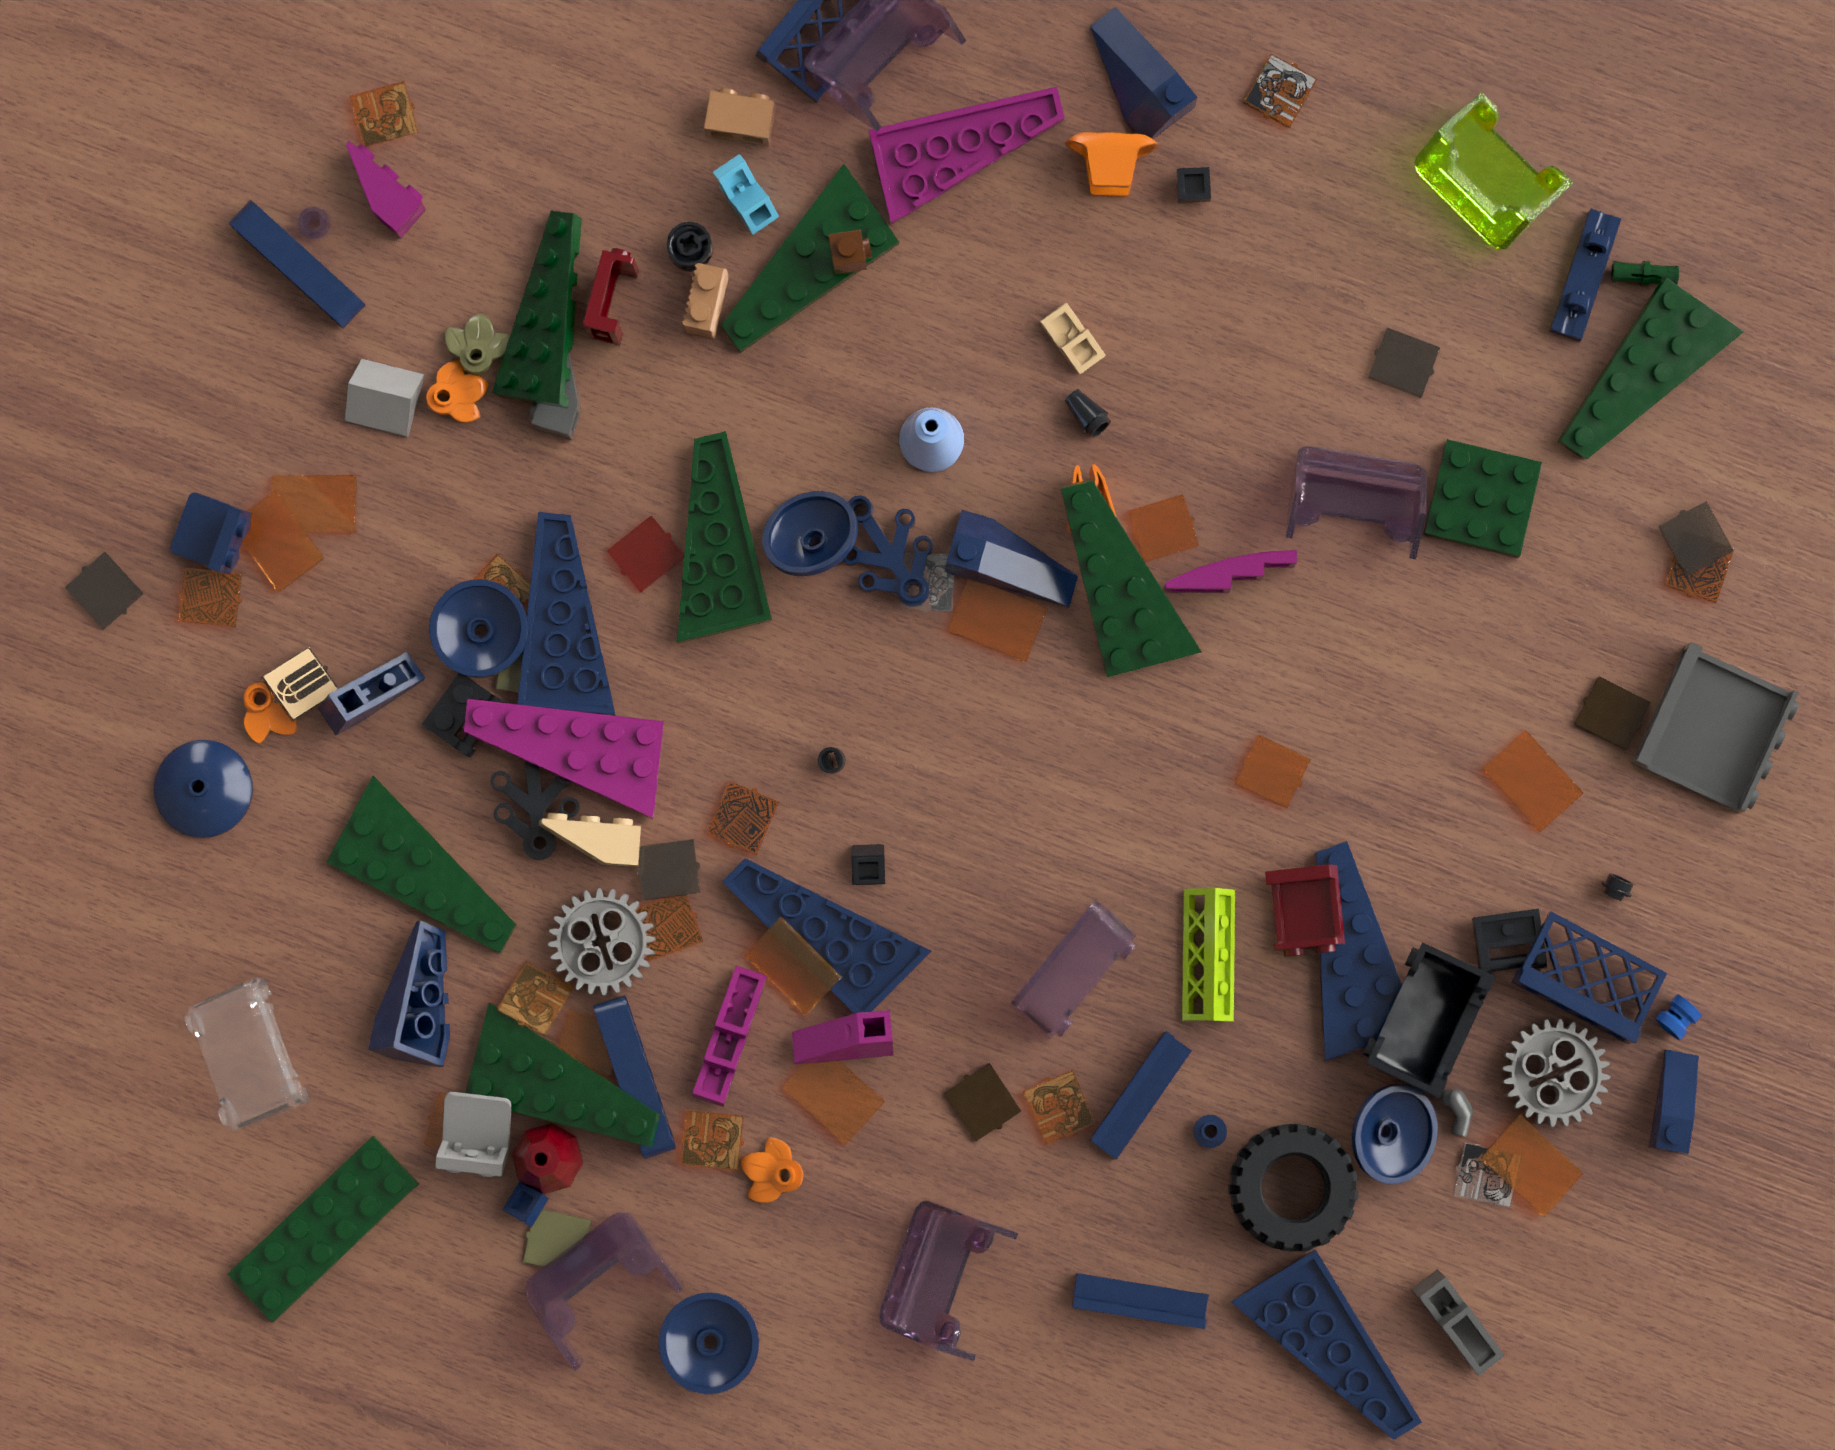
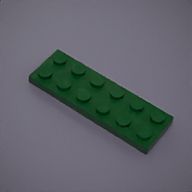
[227,1136,420,1323]

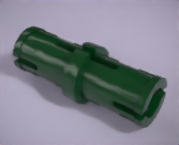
[1611,261,1679,287]

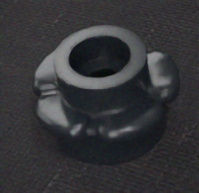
[1602,873,1634,901]

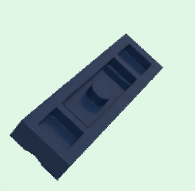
[1549,209,1621,342]

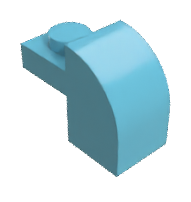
[713,154,779,235]

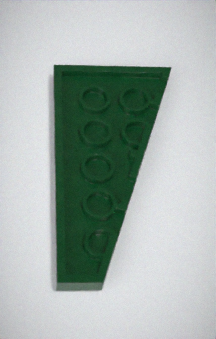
[721,164,899,353]
[492,211,582,408]
[676,431,772,644]
[1060,479,1202,677]

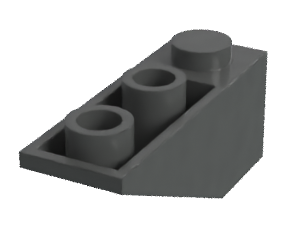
[529,352,581,440]

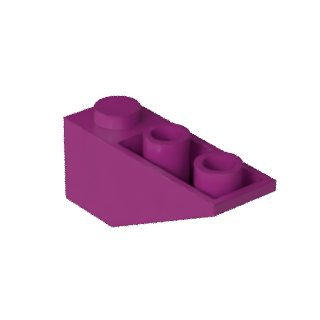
[346,141,426,239]
[792,1010,893,1064]

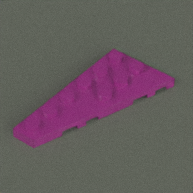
[869,86,1065,225]
[463,699,664,820]

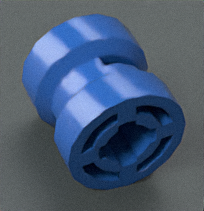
[1655,994,1702,1041]

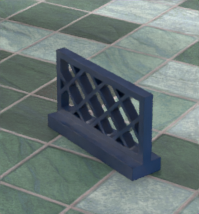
[755,0,896,102]
[1511,911,1667,1044]

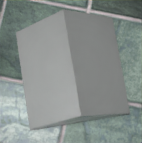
[345,359,425,437]

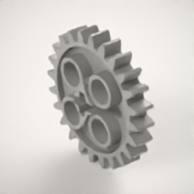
[548,888,656,996]
[1501,1019,1610,1127]

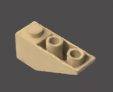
[539,813,641,867]

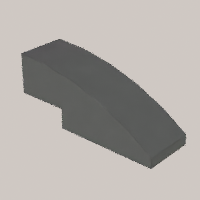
[1411,1269,1505,1376]

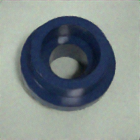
[1194,1115,1227,1148]

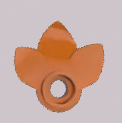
[426,360,489,423]
[243,682,302,744]
[741,1137,803,1203]

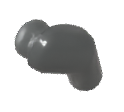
[1441,1089,1473,1137]

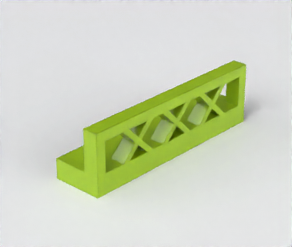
[1182,888,1235,1022]

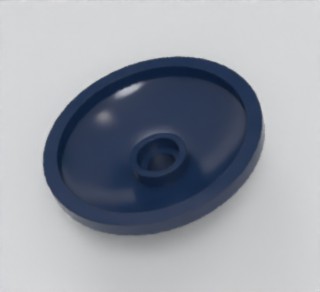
[762,491,858,576]
[429,579,528,678]
[154,740,253,838]
[1352,1084,1438,1184]
[659,1292,759,1394]

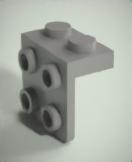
[436,1092,511,1177]

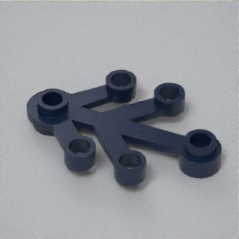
[843,495,933,607]

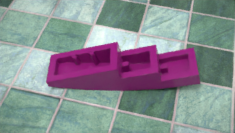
[1164,550,1297,593]
[692,966,767,1107]

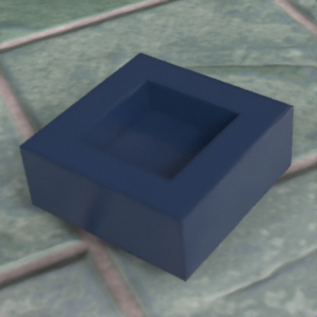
[502,1181,549,1227]

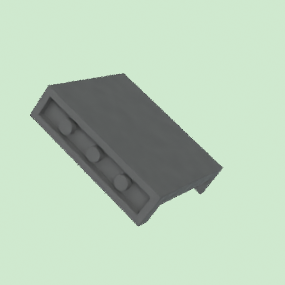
[1631,642,1799,814]

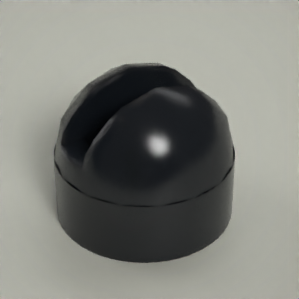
[818,747,846,774]

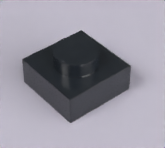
[1176,167,1211,203]

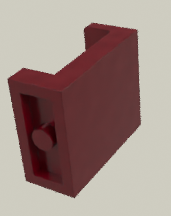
[583,248,639,346]
[1265,864,1345,957]

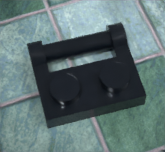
[422,673,505,758]
[1472,909,1547,974]

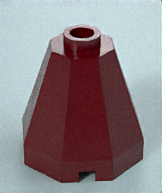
[512,1123,584,1194]

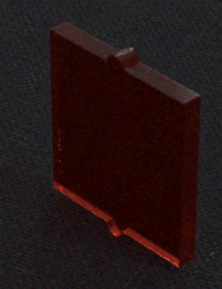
[607,516,684,593]

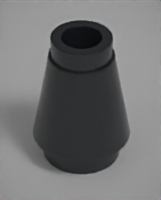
[1065,389,1111,438]

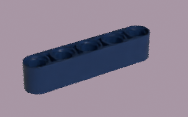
[228,200,365,329]
[593,995,676,1159]

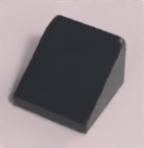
[851,844,885,885]

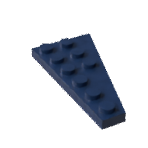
[518,512,616,716]
[1315,841,1402,1061]
[722,858,932,1014]
[1230,1249,1422,1440]

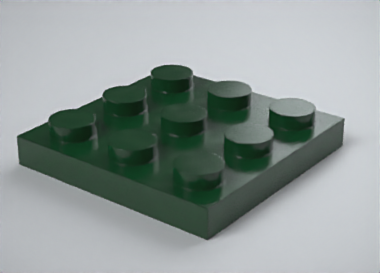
[1423,439,1542,558]

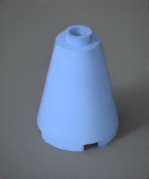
[899,408,964,473]

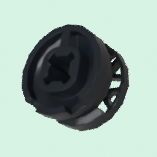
[666,221,713,272]

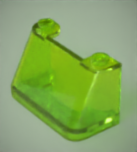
[1415,92,1574,250]

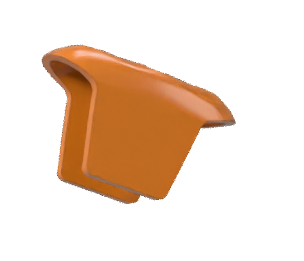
[1065,132,1159,197]

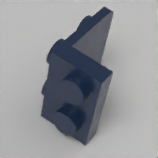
[170,492,252,574]

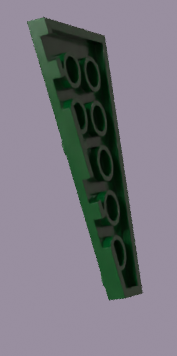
[1557,278,1744,459]
[327,775,517,954]
[465,1003,661,1147]

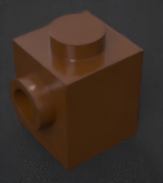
[829,229,872,275]

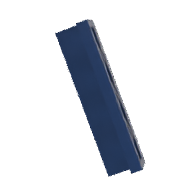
[1089,1031,1192,1159]
[1072,1273,1209,1329]

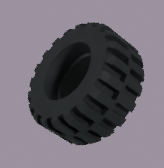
[1228,1124,1359,1252]

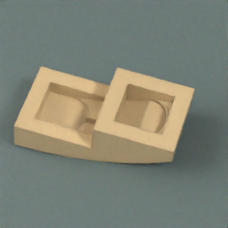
[1039,303,1106,375]

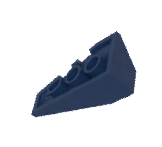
[1090,7,1197,139]
[944,510,1078,608]
[368,921,450,1067]

